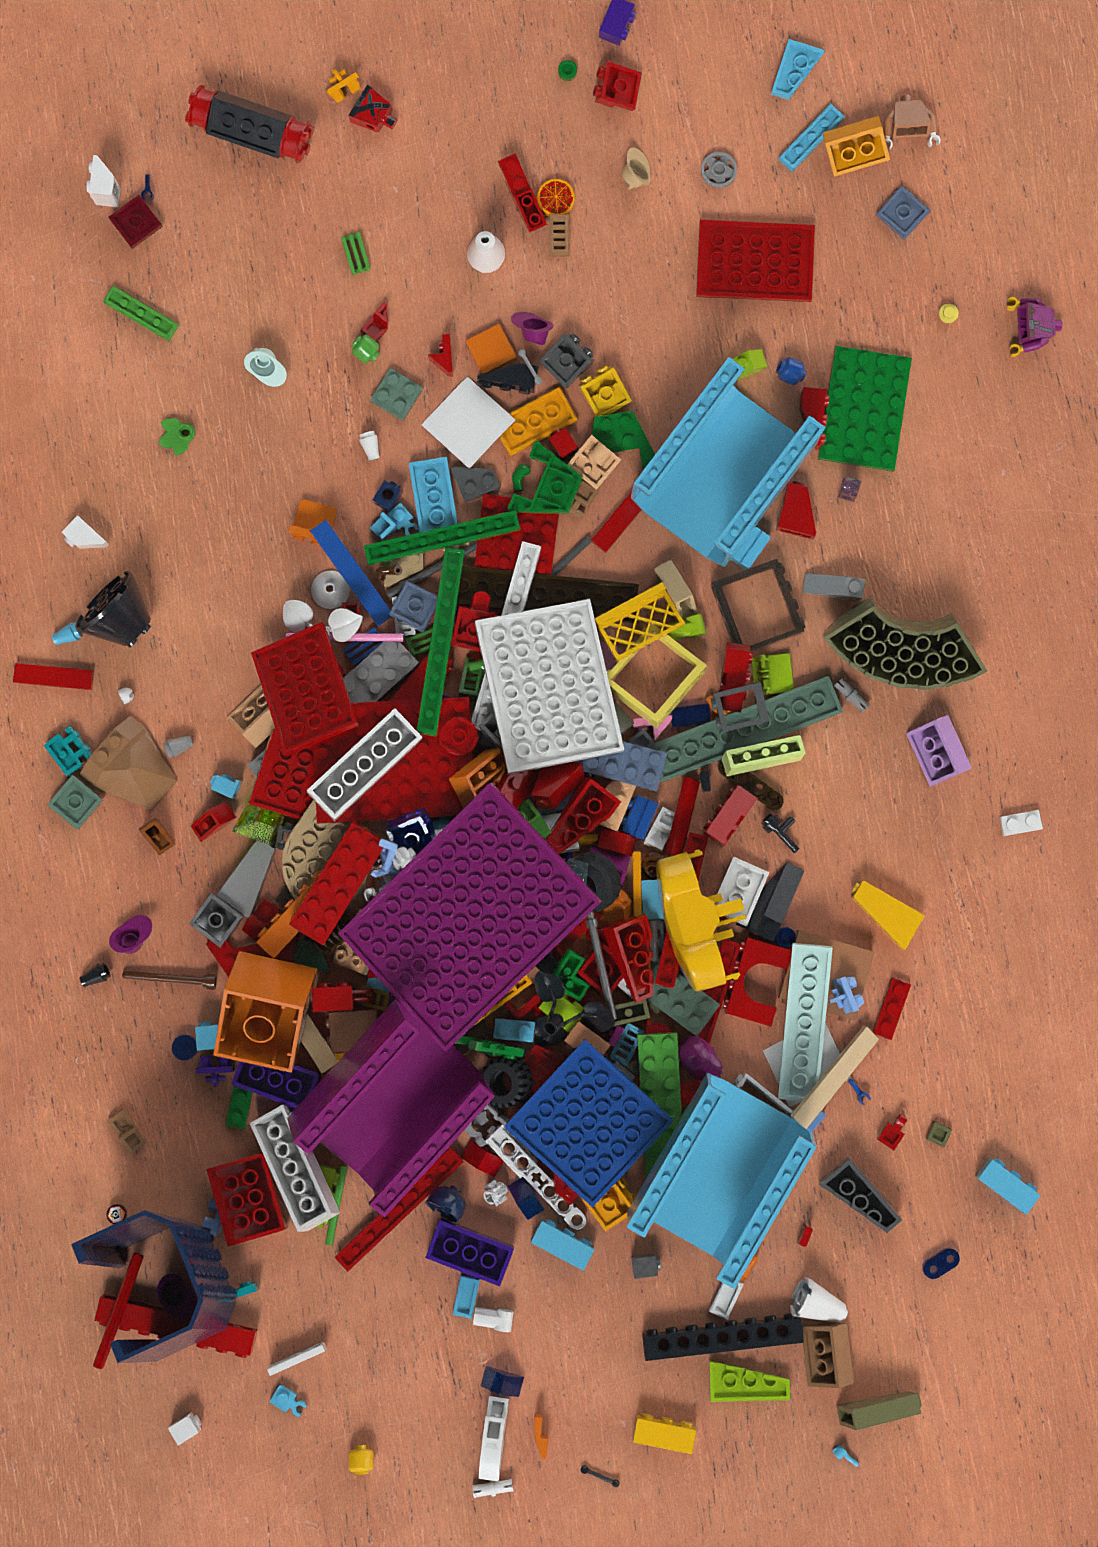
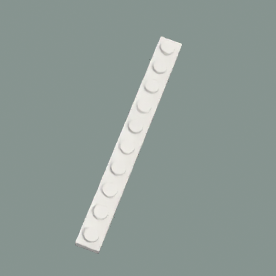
[471,541,541,731]

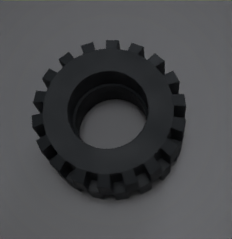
[482,1056,535,1108]

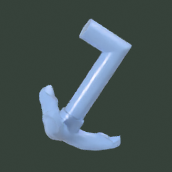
[371,838,402,877]

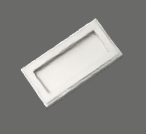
[709,1281,744,1320]

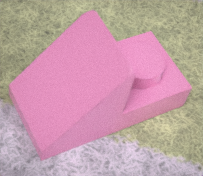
[632,715,672,741]

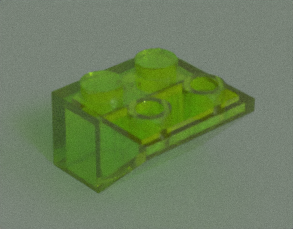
[232,805,283,845]

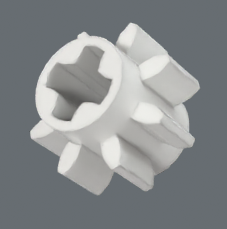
[392,847,416,871]
[483,1180,508,1206]

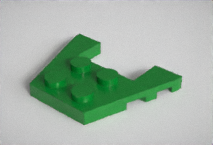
[591,411,655,469]
[507,440,583,514]
[456,1036,524,1059]

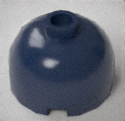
[425,1185,466,1223]

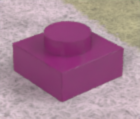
[607,1025,624,1046]

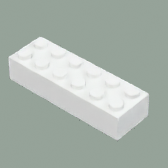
[307,709,422,821]
[250,1105,340,1232]

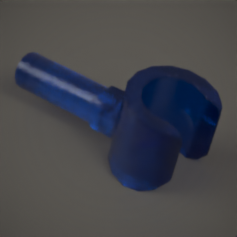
[141,174,154,201]

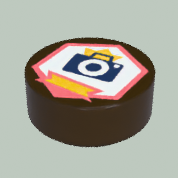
[106,1204,127,1224]

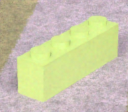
[721,735,805,776]

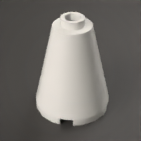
[467,231,505,273]
[790,1277,848,1323]

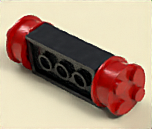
[185,85,314,163]

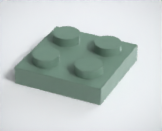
[370,368,423,421]
[47,775,103,830]

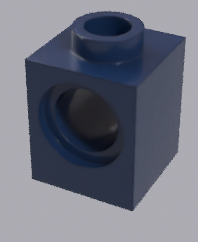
[372,480,402,513]

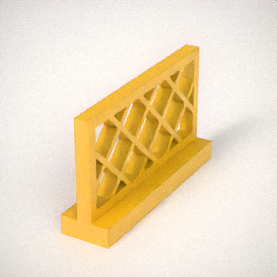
[595,582,685,662]

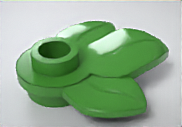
[158,418,195,456]

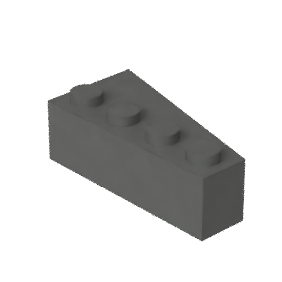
[819,1156,902,1233]

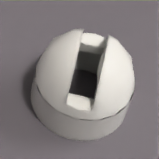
[118,688,134,705]

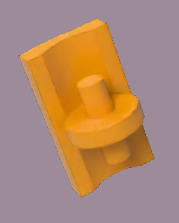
[325,68,361,103]

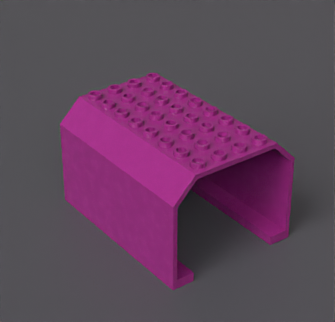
[287,999,495,1217]

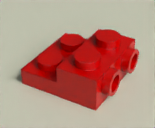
[593,61,642,111]

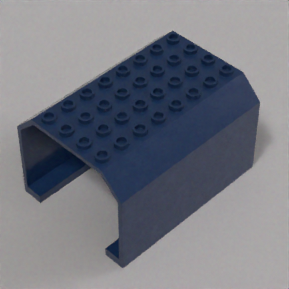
[71,1210,237,1363]

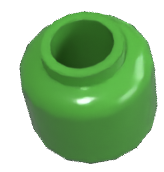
[351,334,380,363]

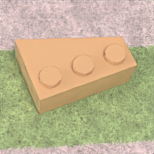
[599,780,636,831]

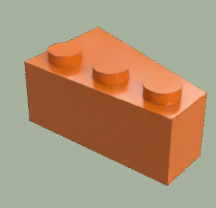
[449,748,507,809]

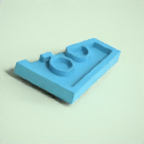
[771,39,825,100]

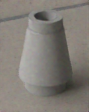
[163,736,193,758]

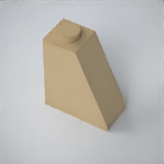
[654,560,698,620]

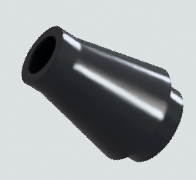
[79,963,111,987]

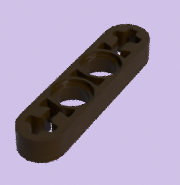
[718,760,784,810]

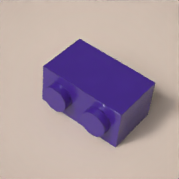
[599,0,637,46]

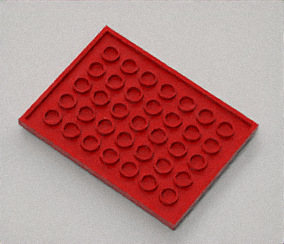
[313,697,472,824]

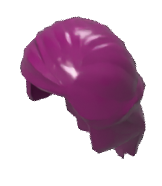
[678,1036,723,1081]

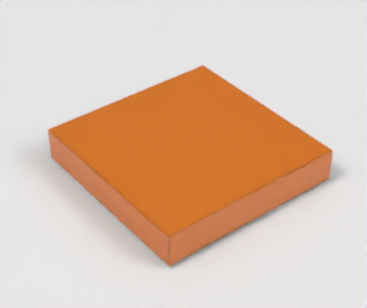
[465,324,517,374]

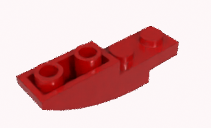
[498,153,547,233]

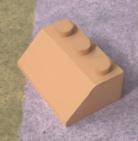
[227,685,275,748]

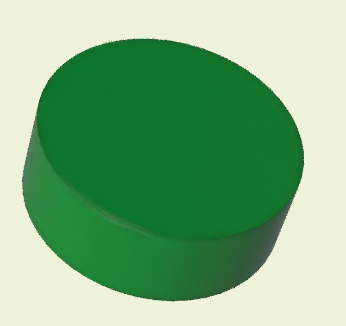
[558,60,577,81]

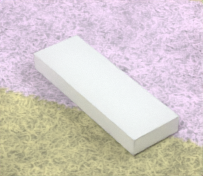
[267,1341,327,1376]

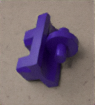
[196,1056,235,1087]

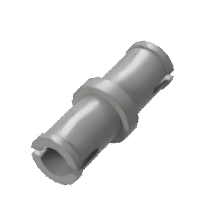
[834,677,870,713]

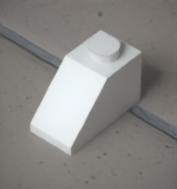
[62,515,109,549]

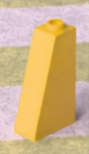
[851,880,925,950]

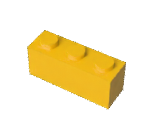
[632,1413,696,1454]

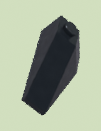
[736,863,804,942]

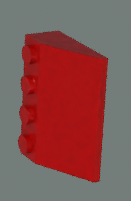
[206,1152,288,1247]

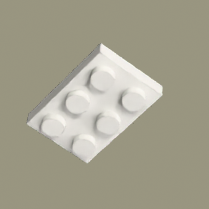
[715,856,769,926]

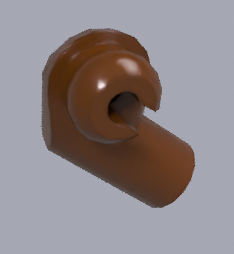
[375,565,402,581]

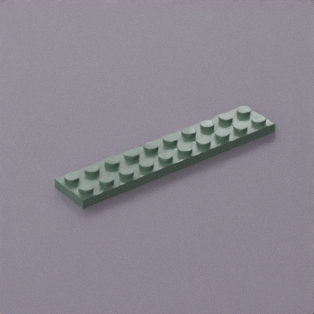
[652,676,843,783]

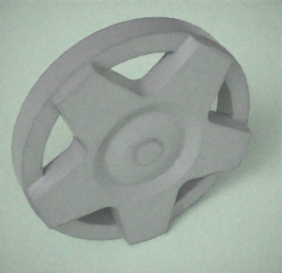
[701,152,737,188]

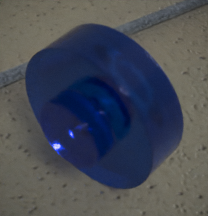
[172,1035,198,1060]

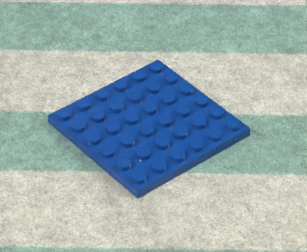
[504,1039,674,1208]

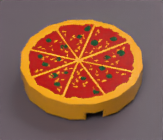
[537,179,575,216]

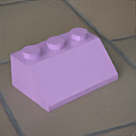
[906,715,972,787]

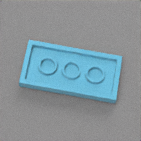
[409,457,458,532]

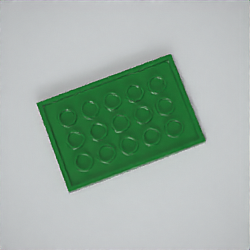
[818,346,912,472]

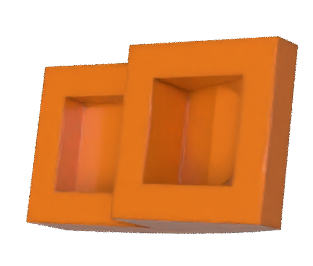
[534,1413,548,1459]

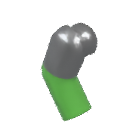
[467,658,485,672]

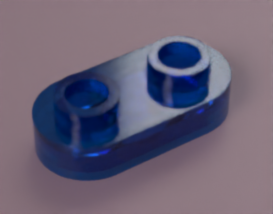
[922,1248,960,1279]

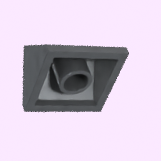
[189,892,243,947]

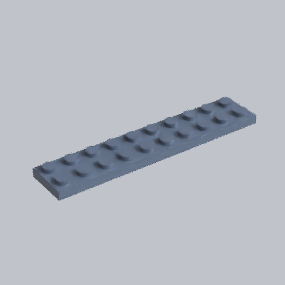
[477,730,668,792]

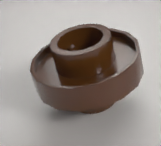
[641,853,666,880]

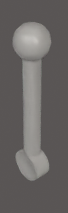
[518,349,542,385]

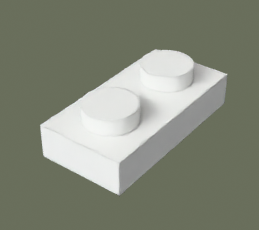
[999,810,1043,836]

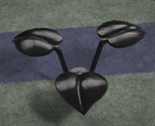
[534,971,615,1047]

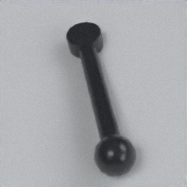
[581,1465,620,1487]

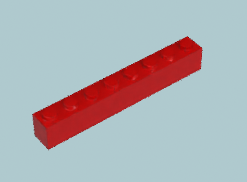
[94,1294,258,1358]

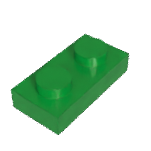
[225,1086,253,1129]

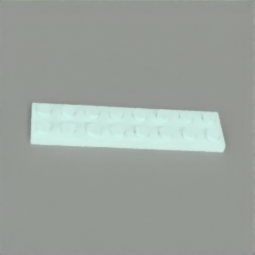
[778,943,833,1101]

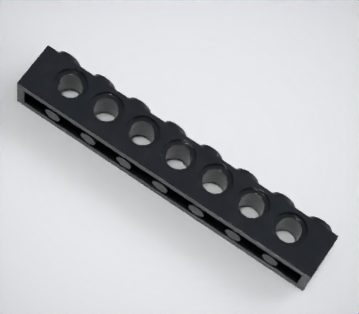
[642,1313,804,1361]

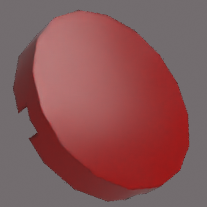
[439,717,478,756]

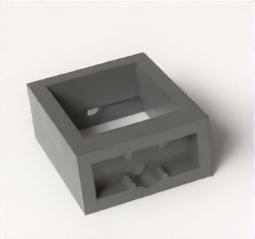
[710,682,770,732]

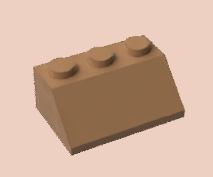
[802,1322,854,1388]

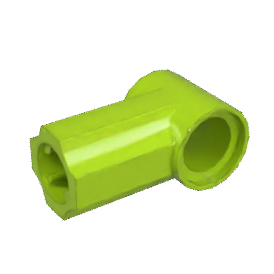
[666,614,706,640]

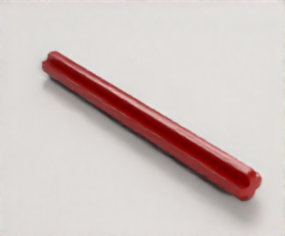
[93,1253,144,1369]

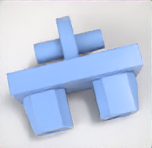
[829,977,864,1014]

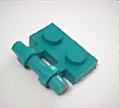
[43,726,92,777]

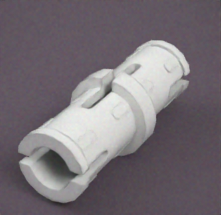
[472,1478,514,1498]

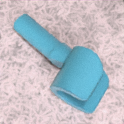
[832,1445,859,1467]

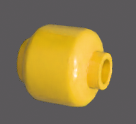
[348,1445,374,1475]

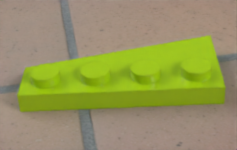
[709,1360,790,1402]

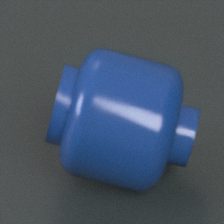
[776,357,806,385]

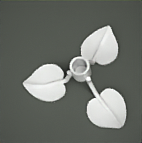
[283,600,363,642]

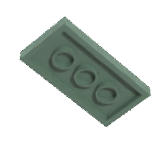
[646,960,720,1036]

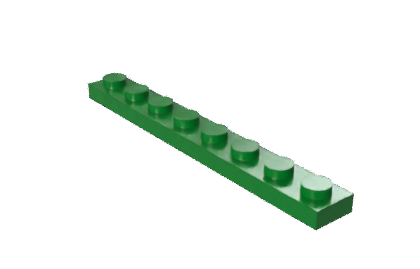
[364,510,520,566]

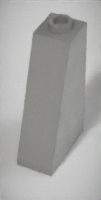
[217,837,277,918]

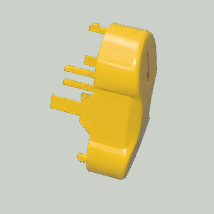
[656,850,746,992]

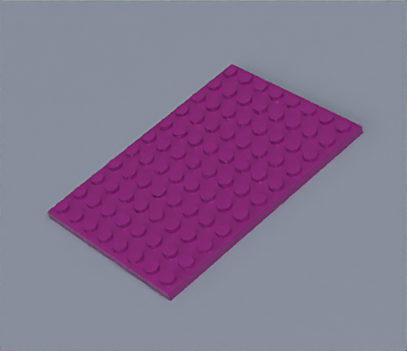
[338,783,602,1052]

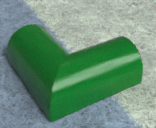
[551,948,590,1002]

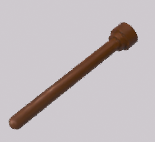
[122,971,217,990]

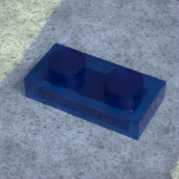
[670,703,711,728]

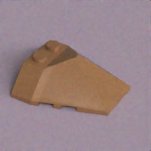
[80,716,177,810]

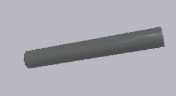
[551,536,591,575]

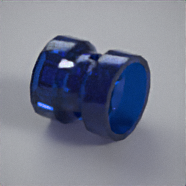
[775,927,796,947]

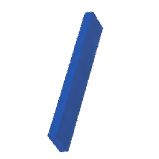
[310,519,391,626]

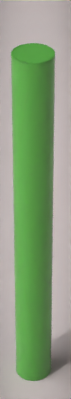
[325,1165,347,1246]

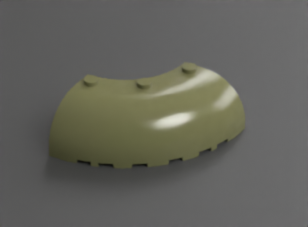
[823,596,987,690]

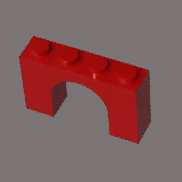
[722,937,792,1027]

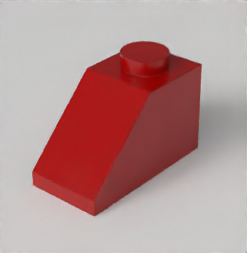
[191,801,237,842]

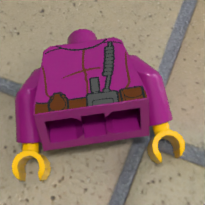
[1007,297,1063,357]

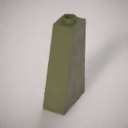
[837,1391,922,1430]

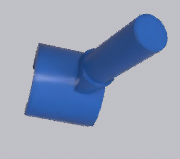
[848,1079,871,1105]

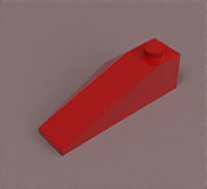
[545,776,622,854]
[602,914,653,1003]

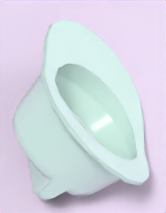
[244,348,287,387]

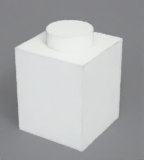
[168,1412,202,1445]

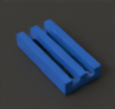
[343,627,384,666]

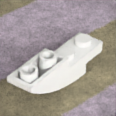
[479,1396,510,1482]

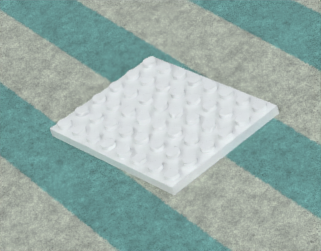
[475,599,624,774]

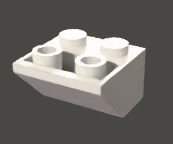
[87,155,121,207]

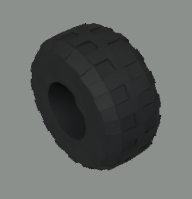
[568,852,621,913]

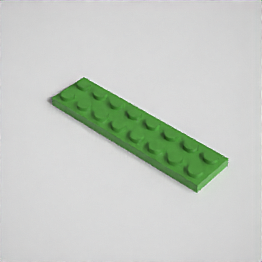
[637,1032,682,1180]

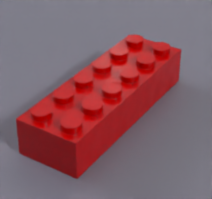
[289,820,383,945]

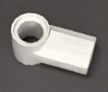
[473,1307,514,1332]

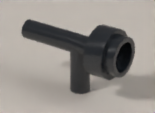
[761,813,800,853]

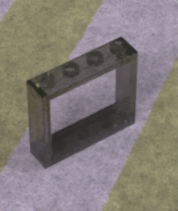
[710,559,806,652]

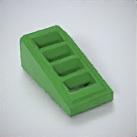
[458,657,483,701]

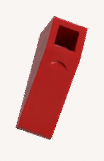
[799,387,829,450]

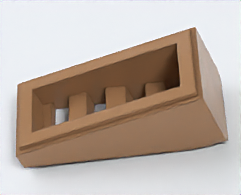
[549,215,569,257]

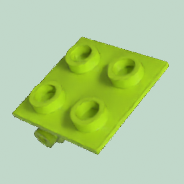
[752,653,794,695]

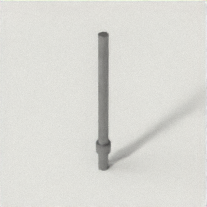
[386,541,477,598]
[585,911,617,1019]

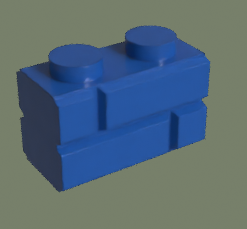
[620,795,658,840]

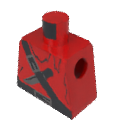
[348,85,398,132]

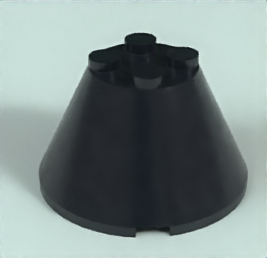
[75,571,151,648]

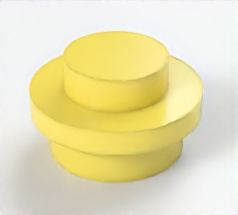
[939,304,959,323]

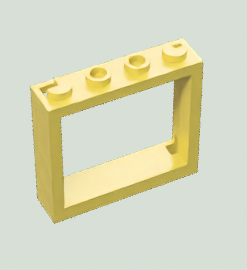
[607,624,707,729]

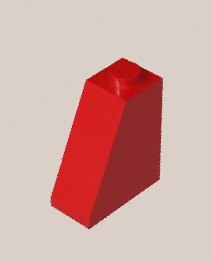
[776,481,816,540]
[531,762,585,810]

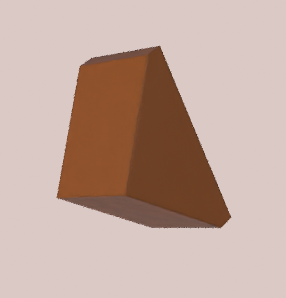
[139,818,176,855]

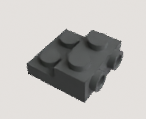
[539,333,595,388]

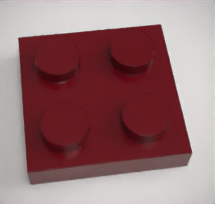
[108,195,163,249]

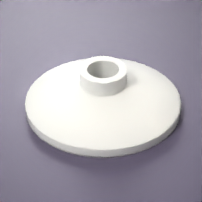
[311,571,350,609]

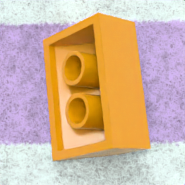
[823,116,890,177]

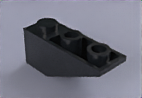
[477,363,538,395]

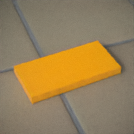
[499,386,578,457]

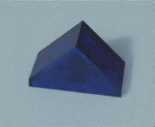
[507,1177,545,1220]
[481,1366,524,1397]

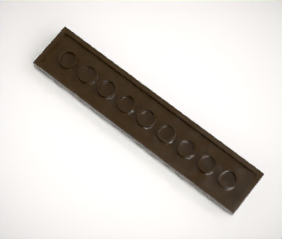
[457,566,639,623]

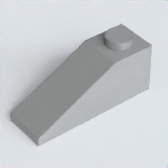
[802,574,865,602]

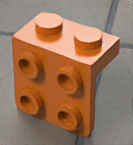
[288,499,337,547]

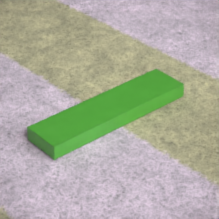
[103,286,179,342]

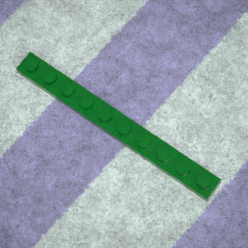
[417,547,465,736]

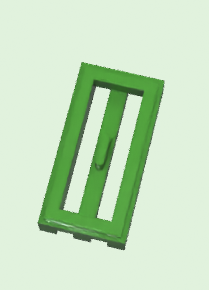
[341,232,371,275]
[405,628,433,657]

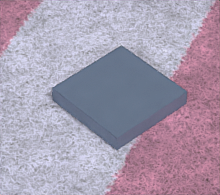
[876,186,931,240]
[389,581,438,633]

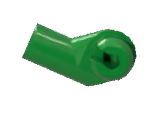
[512,464,531,492]

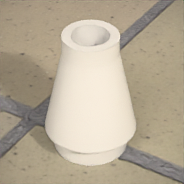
[359,431,380,461]

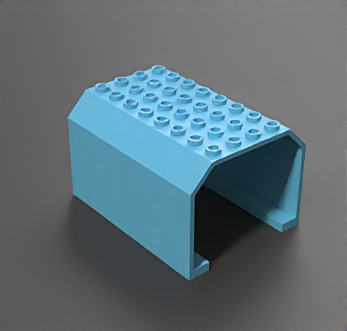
[631,357,826,567]
[626,1073,817,1289]

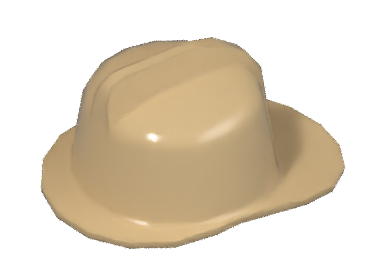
[621,147,651,190]

